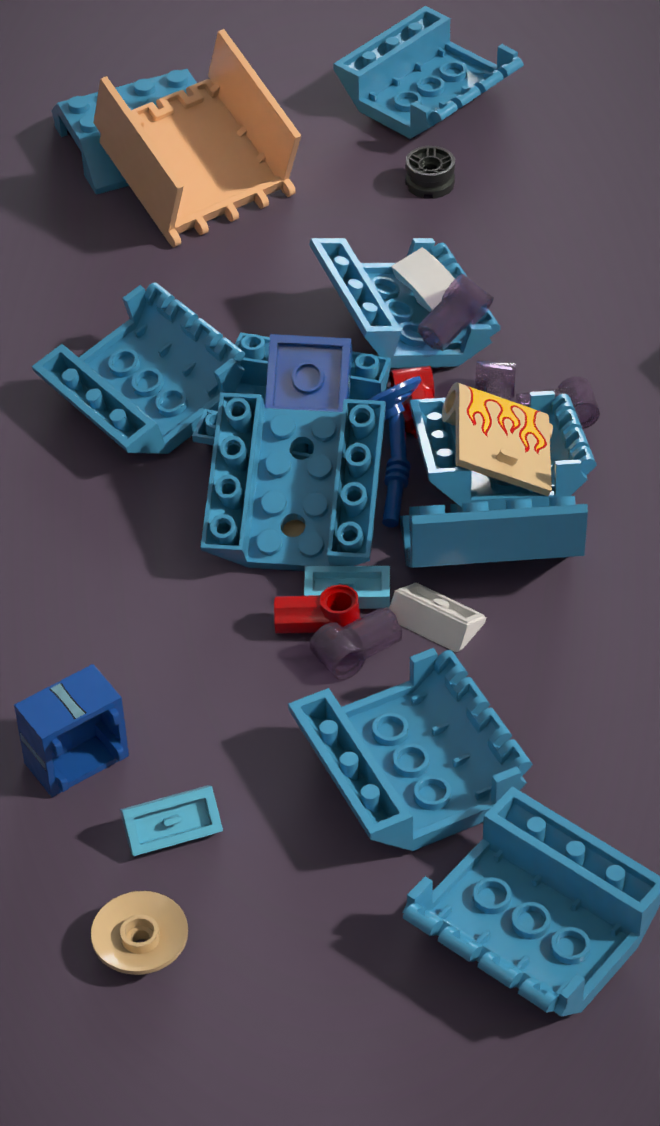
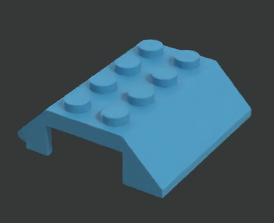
[333,6,524,139]
[51,69,197,195]
[309,238,501,369]
[31,282,245,454]
[410,391,597,510]
[288,648,533,851]
[402,786,660,1017]

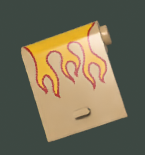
[442,382,553,496]

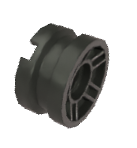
[405,146,455,199]

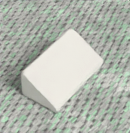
[387,583,487,652]

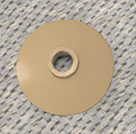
[91,891,188,975]

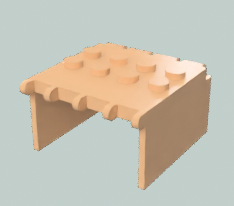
[93,29,301,247]

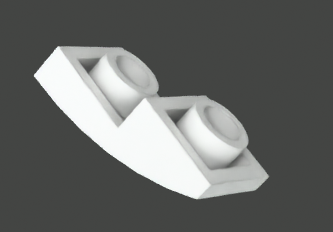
[391,247,466,315]

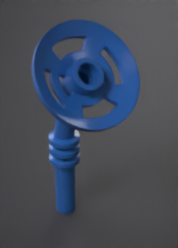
[368,376,422,528]

